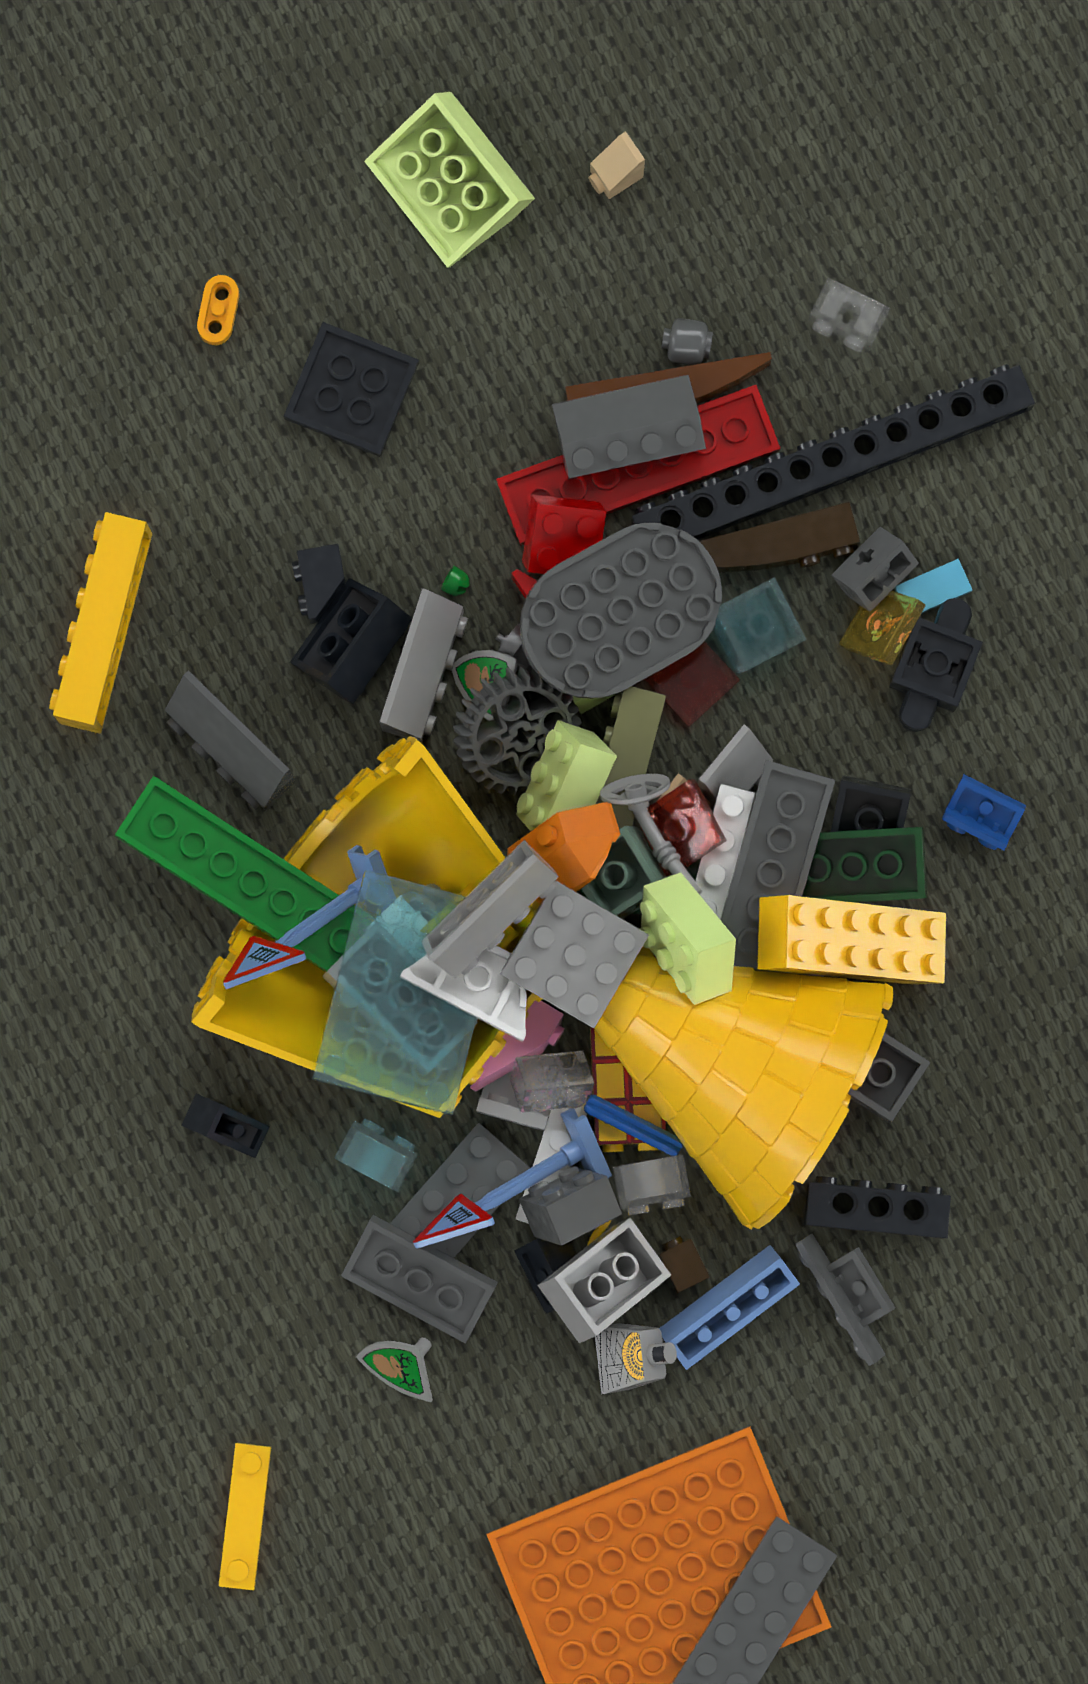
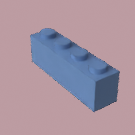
[659,1245,800,1370]

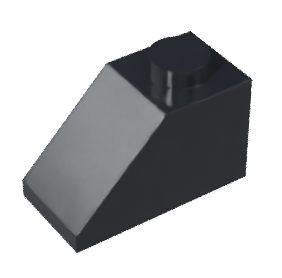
[181,1093,270,1158]

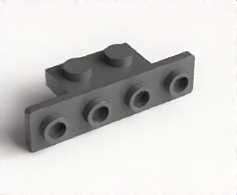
[796,1234,895,1366]

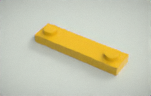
[219,1443,271,1590]

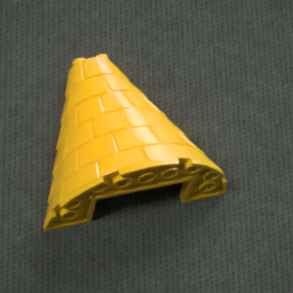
[594,955,893,1230]

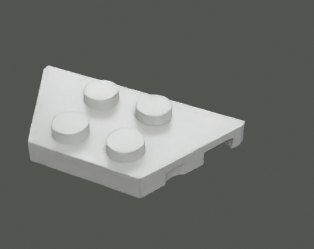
[400,946,527,1042]

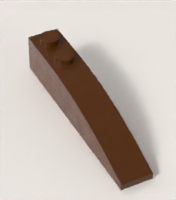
[565,352,772,404]

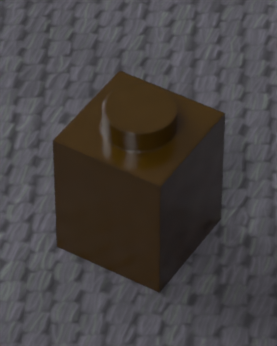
[658,1236,710,1293]

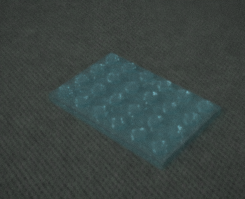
[312,870,476,1115]

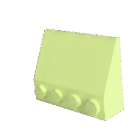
[364,92,535,268]

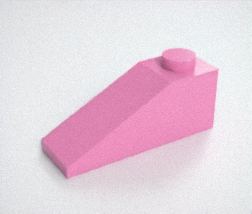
[470,1001,565,1091]

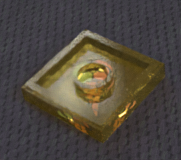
[839,591,926,666]

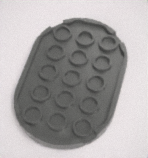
[520,523,722,699]

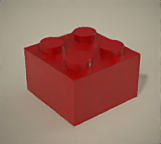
[522,495,606,574]

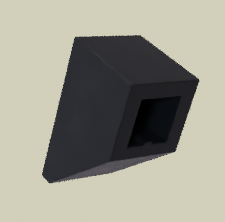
[292,544,346,624]

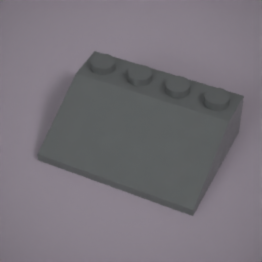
[165,670,296,811]

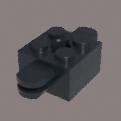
[889,598,983,732]

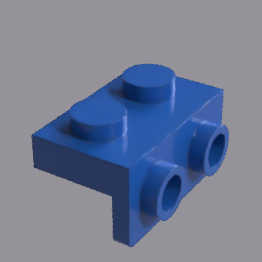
[942,774,1026,850]

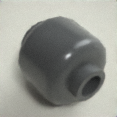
[661,318,713,365]

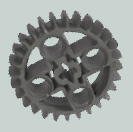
[453,666,582,796]

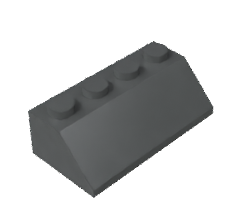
[552,375,706,478]

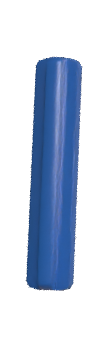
[584,1095,683,1157]

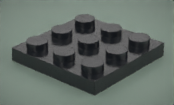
[283,322,419,457]

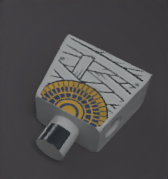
[595,1323,677,1394]

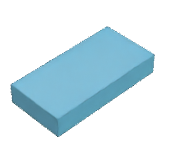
[894,559,972,619]

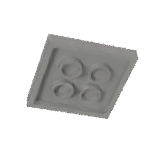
[500,880,649,1028]

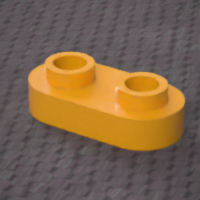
[197,275,239,345]

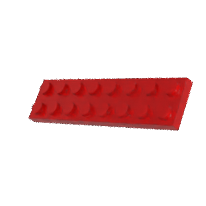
[496,385,781,546]

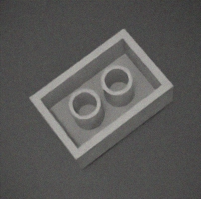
[537,1218,671,1343]

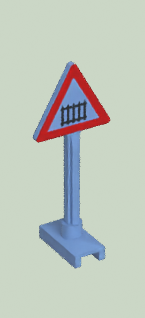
[223,845,396,989]
[413,1108,612,1249]

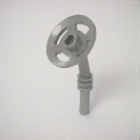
[600,774,702,895]

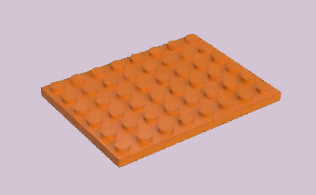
[486,1426,831,1684]

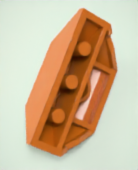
[507,802,620,904]

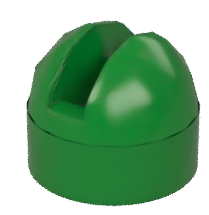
[440,565,470,596]

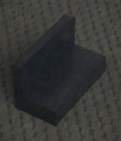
[514,1238,577,1314]

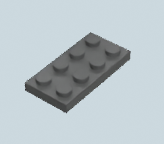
[390,1123,530,1258]
[341,1215,498,1343]

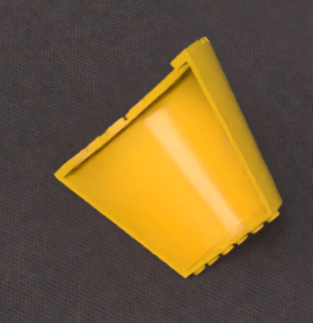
[191,736,542,1118]

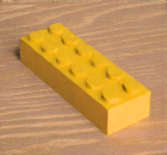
[49,512,152,734]
[757,895,946,985]

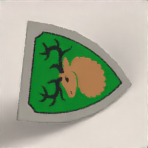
[452,650,518,721]
[356,1337,433,1402]

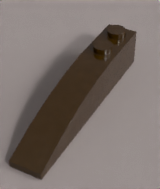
[699,502,860,573]

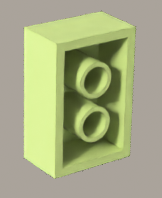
[516,720,617,831]
[640,873,736,1005]

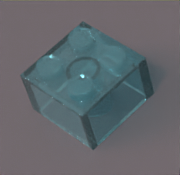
[713,577,806,675]
[334,1118,419,1193]

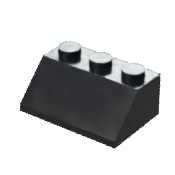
[290,578,413,704]

